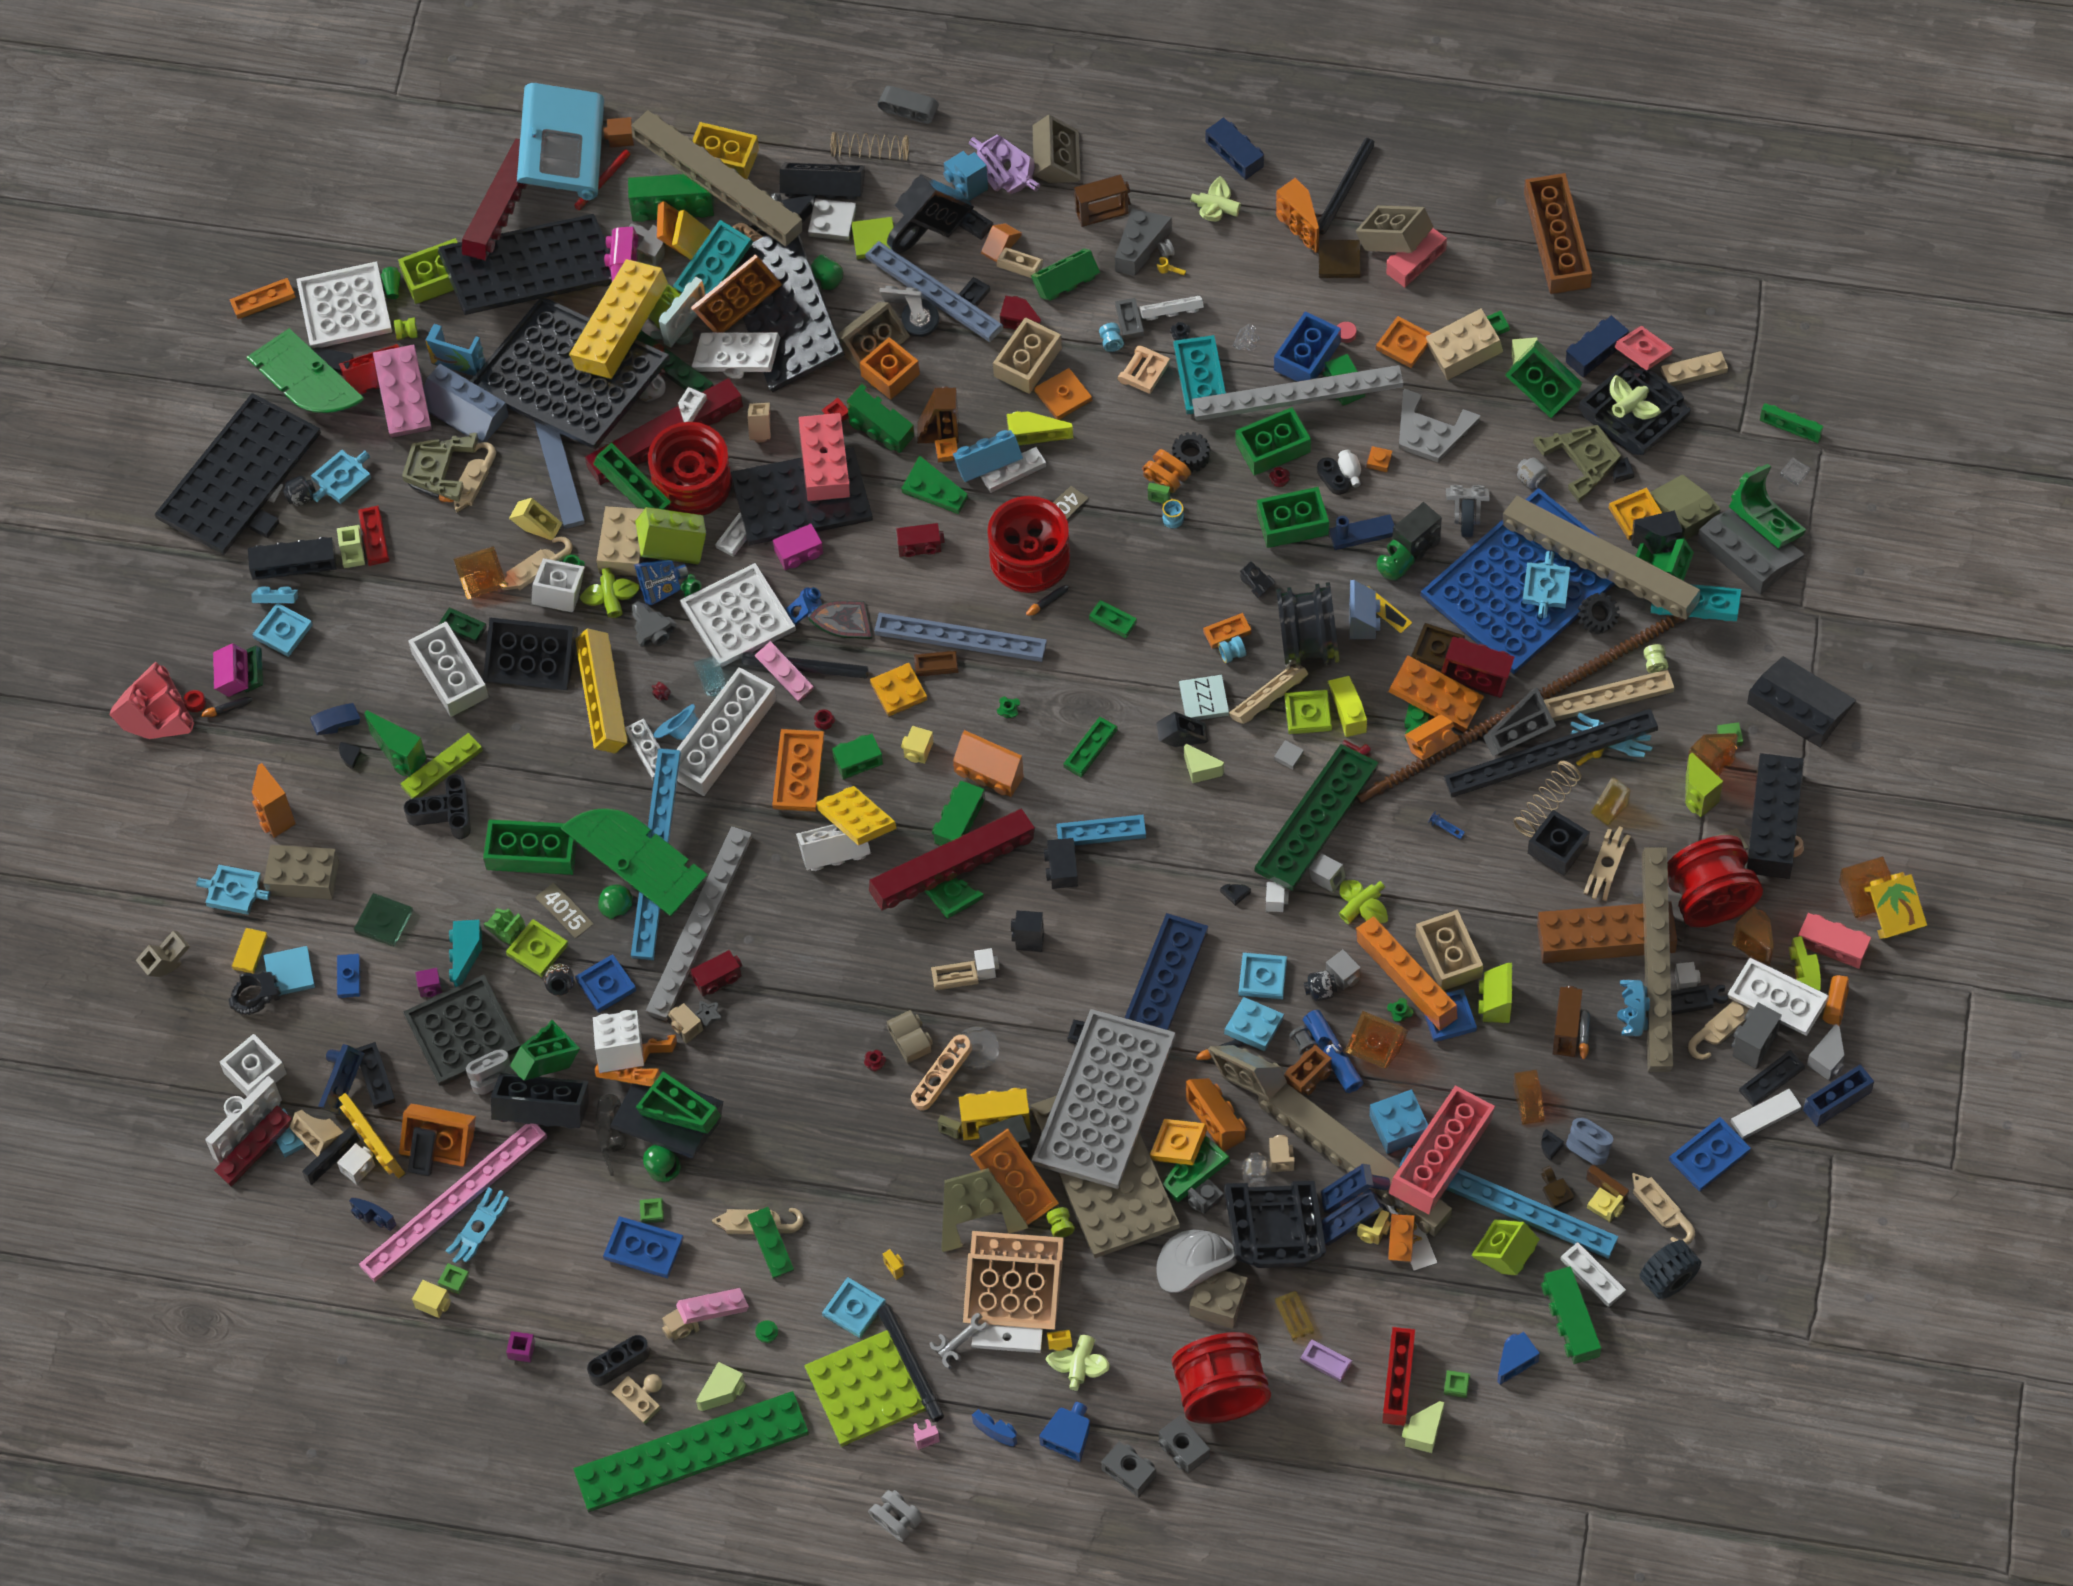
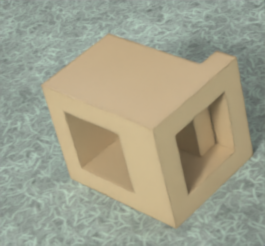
[668,1003,703,1044]
[1269,1135,1294,1172]
[662,1309,700,1341]

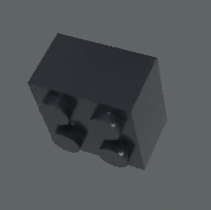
[1527,810,1590,876]

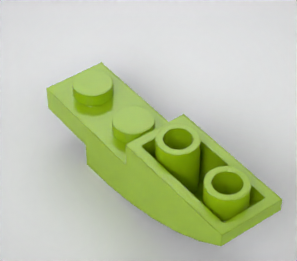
[1789,936,1821,991]

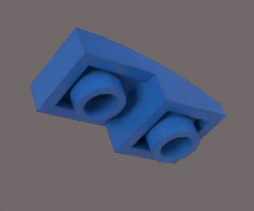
[972,1409,1017,1447]

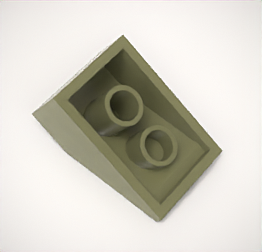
[1650,474,1720,540]

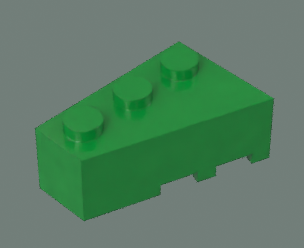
[847,384,915,453]
[510,1020,580,1081]
[636,1071,721,1134]

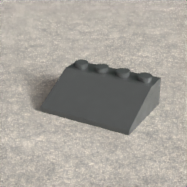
[1698,508,1805,595]

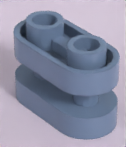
[1566,1118,1613,1165]

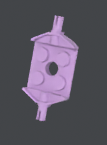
[969,135,1040,194]

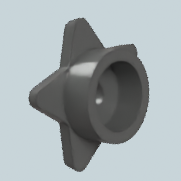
[694,1001,721,1027]

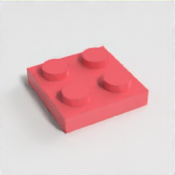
[1615,326,1673,370]

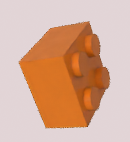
[860,337,920,400]

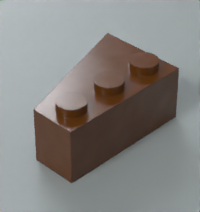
[917,386,959,444]

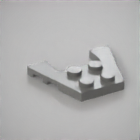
[1399,389,1480,462]

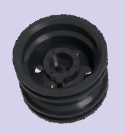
[1276,582,1340,670]

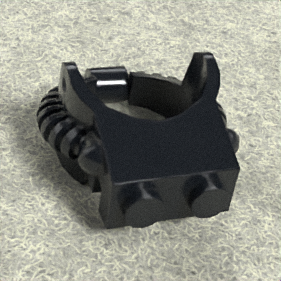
[228,971,281,1015]

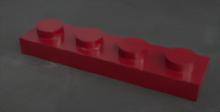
[214,1105,293,1187]

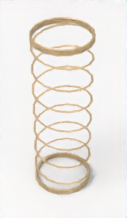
[831,132,909,161]
[1514,761,1581,837]

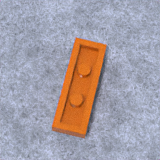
[230,278,296,319]

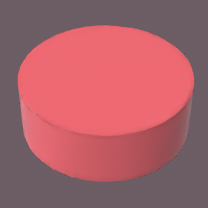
[1337,322,1357,343]

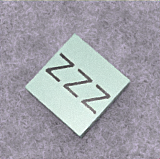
[1179,675,1229,720]

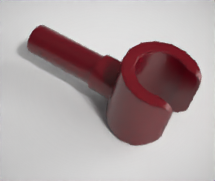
[1342,739,1372,757]

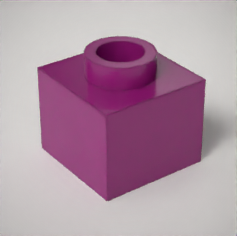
[415,968,443,997]
[506,1331,536,1362]

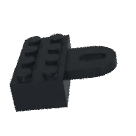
[887,174,974,253]

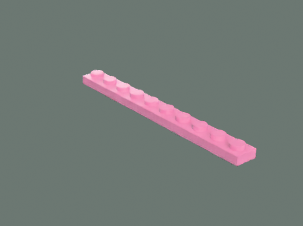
[359,1124,547,1282]

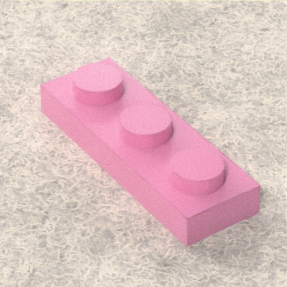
[755,641,814,703]
[676,1288,749,1324]

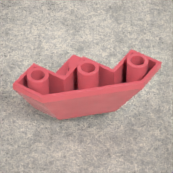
[109,662,194,739]

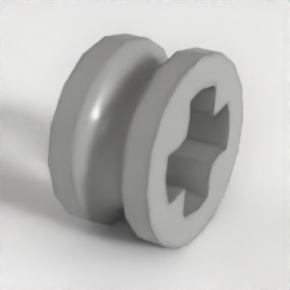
[1157,239,1175,259]

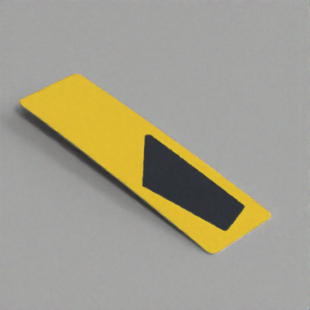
[1367,586,1412,633]

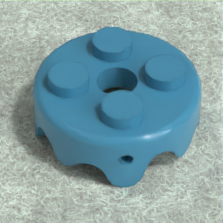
[1617,980,1650,1036]

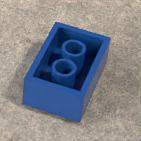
[1274,311,1341,382]

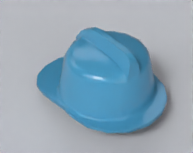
[654,704,699,740]

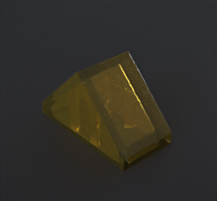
[1591,777,1631,826]

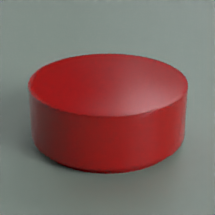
[183,690,206,712]

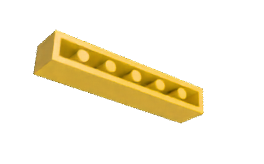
[575,628,627,753]

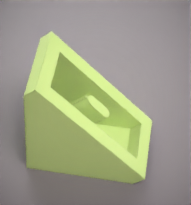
[1184,744,1224,783]

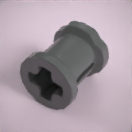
[1289,1025,1317,1055]

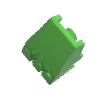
[484,908,526,944]

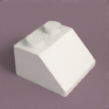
[532,558,584,612]

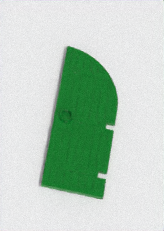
[247,328,365,413]
[560,808,708,917]

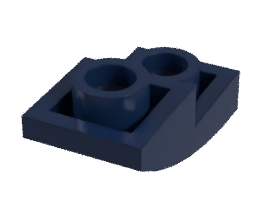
[310,703,360,735]
[349,1198,396,1231]

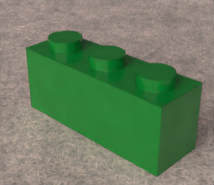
[1031,248,1100,300]
[932,780,985,846]

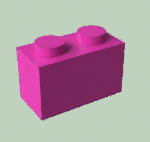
[773,524,823,570]
[213,643,248,697]

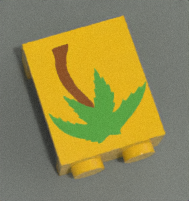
[1864,872,1927,939]

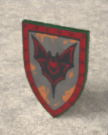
[808,600,872,639]

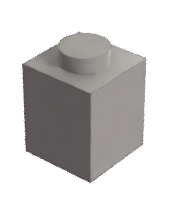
[1309,854,1346,892]
[1326,950,1360,990]

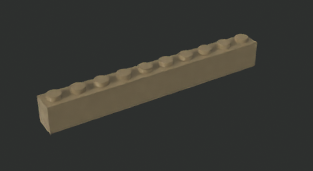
[631,110,802,246]
[1503,496,1700,620]
[1642,848,1673,1072]
[1258,1083,1452,1237]

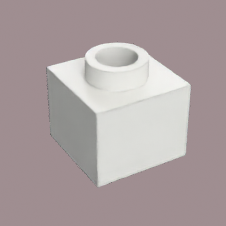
[1266,882,1289,912]
[974,948,999,980]
[1675,962,1701,990]

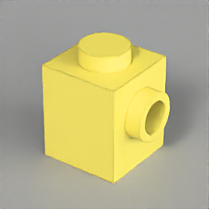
[901,726,934,764]
[412,1280,451,1318]

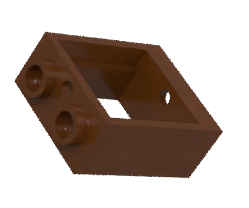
[1074,174,1131,227]
[1552,986,1583,1057]

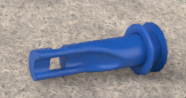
[1428,811,1465,839]

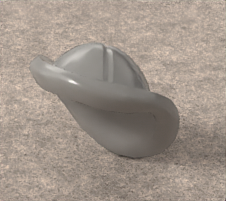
[1156,1230,1237,1293]

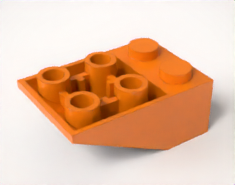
[1276,178,1319,253]

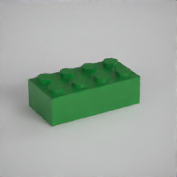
[628,174,714,222]
[483,819,577,875]

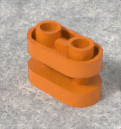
[1142,449,1191,493]

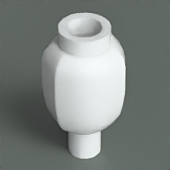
[1338,450,1361,487]

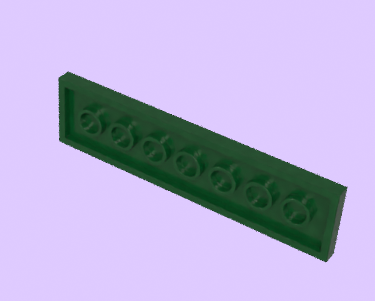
[1254,744,1379,891]

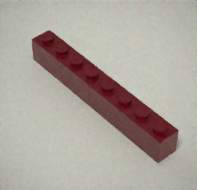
[462,138,541,260]
[585,378,743,485]
[869,808,1035,911]

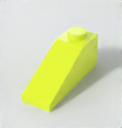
[1007,411,1073,445]
[1328,676,1367,737]

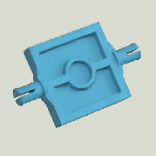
[311,450,371,504]
[1522,551,1570,618]
[196,865,270,915]

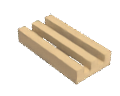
[931,961,979,990]

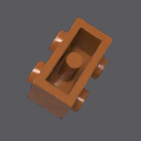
[1284,1045,1332,1096]

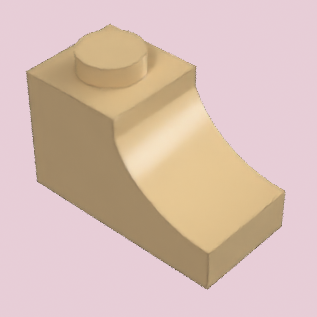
[748,403,771,443]
[290,1110,343,1157]

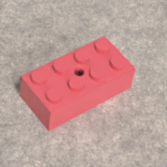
[799,413,850,501]

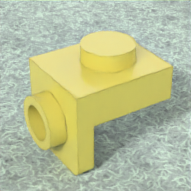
[1357,1210,1391,1245]

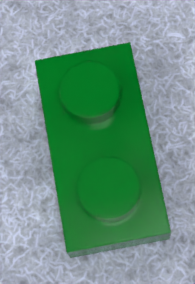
[1089,600,1137,638]

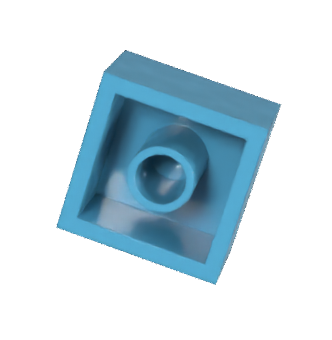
[1369,1089,1428,1154]

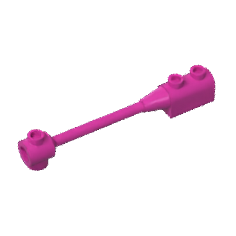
[604,227,639,282]

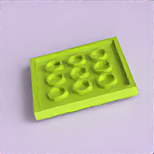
[804,1330,926,1447]

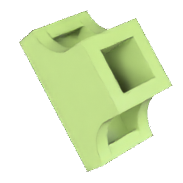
[337,525,365,568]

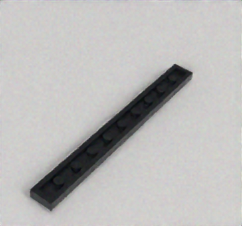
[1444,708,1658,798]

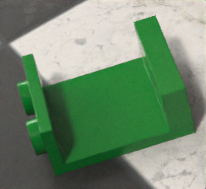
[1635,539,1694,581]

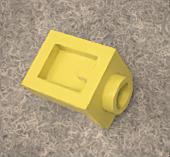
[1587,1188,1625,1222]

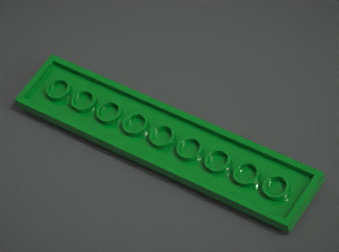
[573,1391,809,1513]

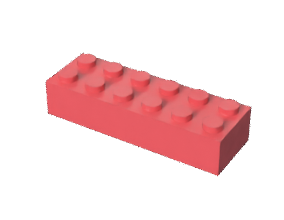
[1389,1085,1495,1214]

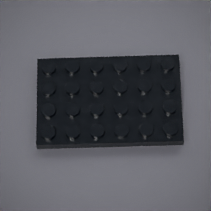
[731,447,873,546]

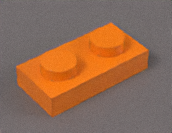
[1203,613,1251,649]
[1388,1214,1415,1262]

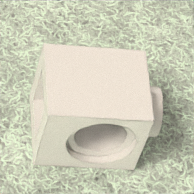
[337,1143,375,1185]

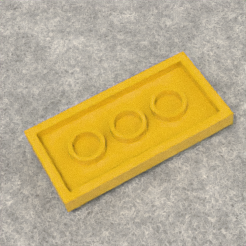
[816,786,897,846]
[339,1093,406,1179]

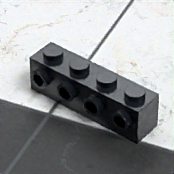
[248,537,337,580]

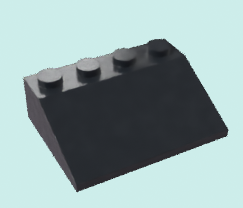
[483,617,578,690]
[1747,656,1856,748]
[611,1083,724,1159]

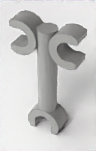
[929,1313,990,1369]

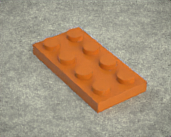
[1388,655,1484,732]
[772,729,824,811]
[970,1128,1059,1225]

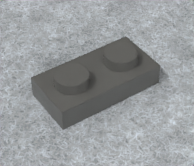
[1115,298,1144,340]

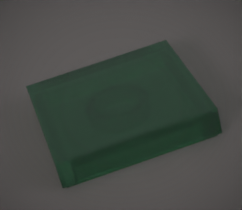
[354,893,413,947]

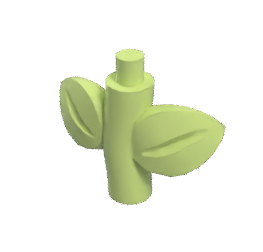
[1190,176,1241,222]
[1610,375,1661,419]
[1046,1335,1110,1391]

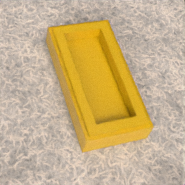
[232,928,268,974]

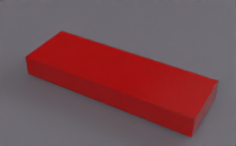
[358,505,390,566]

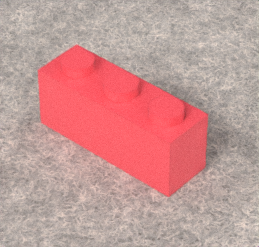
[1386,228,1447,288]
[1798,913,1871,969]

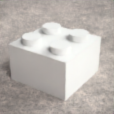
[220,1034,287,1097]

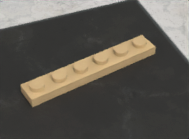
[1544,670,1674,721]

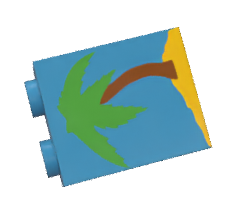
[426,324,486,376]

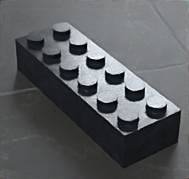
[1746,753,1804,879]

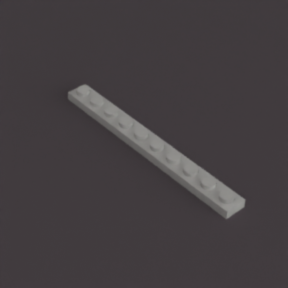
[1192,365,1403,421]
[646,826,752,1021]

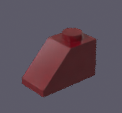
[1000,295,1041,330]

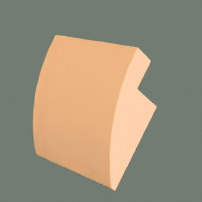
[963,1231,1064,1330]

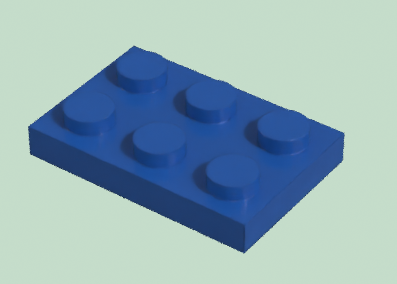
[1669,1117,1751,1192]
[603,1216,684,1279]

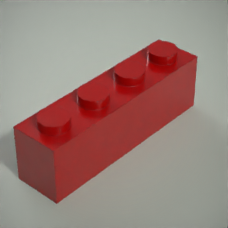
[1382,1327,1415,1426]

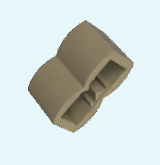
[886,1010,933,1064]

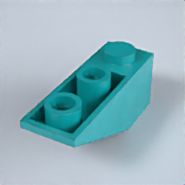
[449,920,482,988]

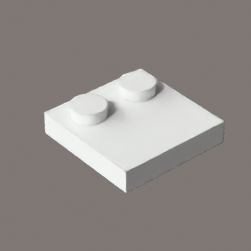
[808,198,856,241]

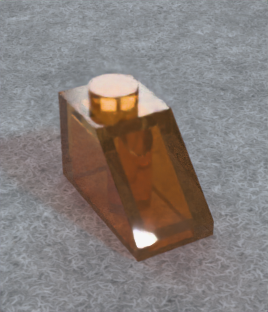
[1513,1070,1545,1125]

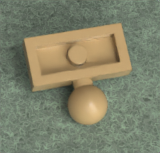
[612,1374,662,1424]

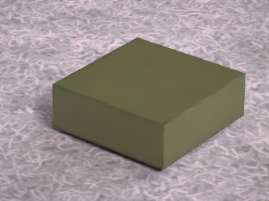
[937,1115,962,1139]

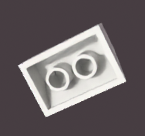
[796,824,871,871]

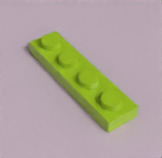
[400,733,483,798]

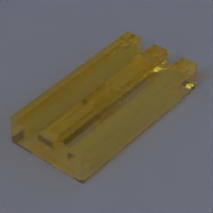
[1275,1291,1314,1341]

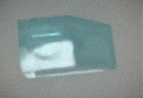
[693,656,726,696]

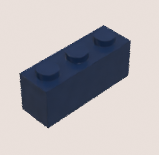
[1205,118,1264,180]
[1566,315,1629,377]
[1803,1064,1874,1127]

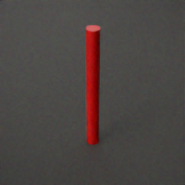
[574,150,631,211]

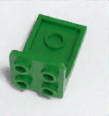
[1729,464,1806,548]

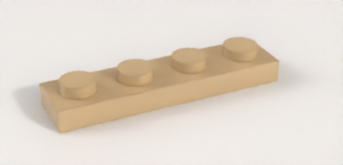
[1229,664,1308,724]

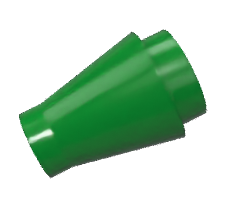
[380,267,401,299]

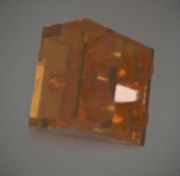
[1686,733,1738,777]

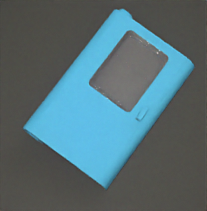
[517,83,604,200]

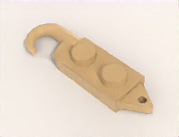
[454,442,496,513]
[502,537,572,591]
[1688,1001,1750,1060]
[1632,1173,1695,1245]
[712,1208,804,1234]

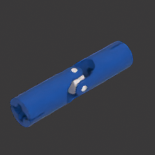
[1303,1010,1363,1093]

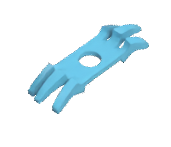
[1570,713,1652,757]
[446,1187,509,1263]

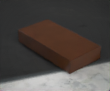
[914,651,959,677]
[1586,1165,1629,1205]

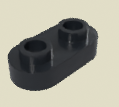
[1317,457,1350,495]

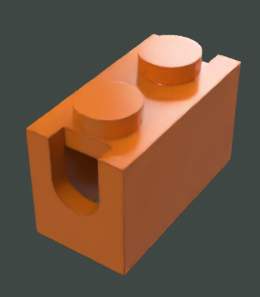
[1405,714,1460,760]

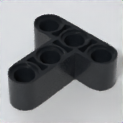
[403,774,471,839]

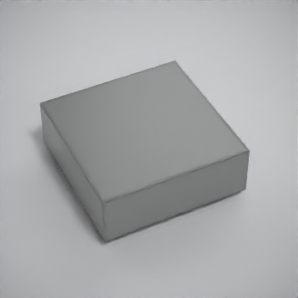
[1274,740,1304,770]

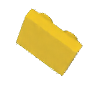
[672,210,711,260]

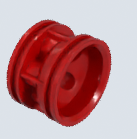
[987,496,1070,593]

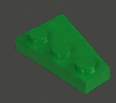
[901,456,968,514]
[925,878,984,919]
[1162,1135,1230,1202]

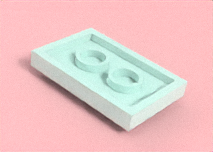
[659,277,705,347]

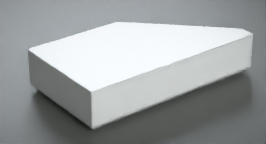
[678,387,707,422]

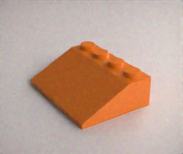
[691,254,782,333]

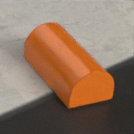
[1823,975,1849,1026]

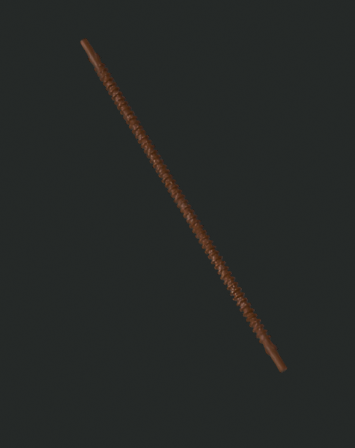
[1357,615,1685,804]

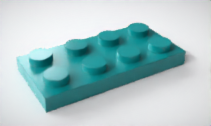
[673,220,753,295]
[1173,335,1226,415]
[1651,584,1742,621]

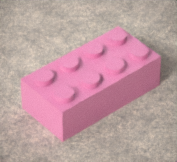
[373,345,432,438]

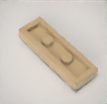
[1661,351,1728,386]

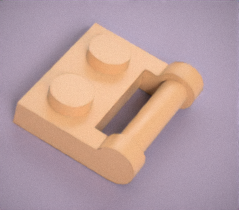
[1117,346,1170,394]

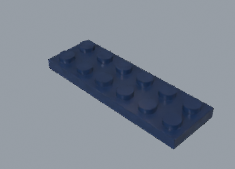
[1125,913,1208,1030]

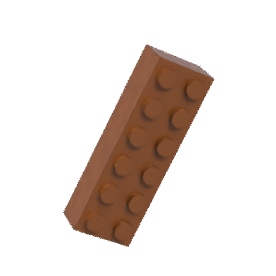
[1524,173,1592,294]
[1537,901,1677,964]

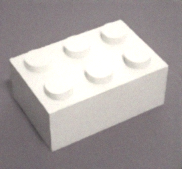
[593,1010,644,1073]

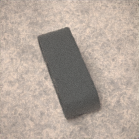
[877,86,939,124]

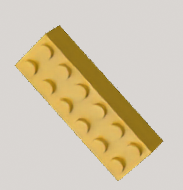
[569,259,668,379]

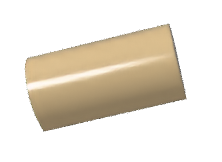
[997,247,1043,278]

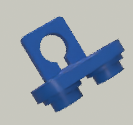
[786,587,822,626]

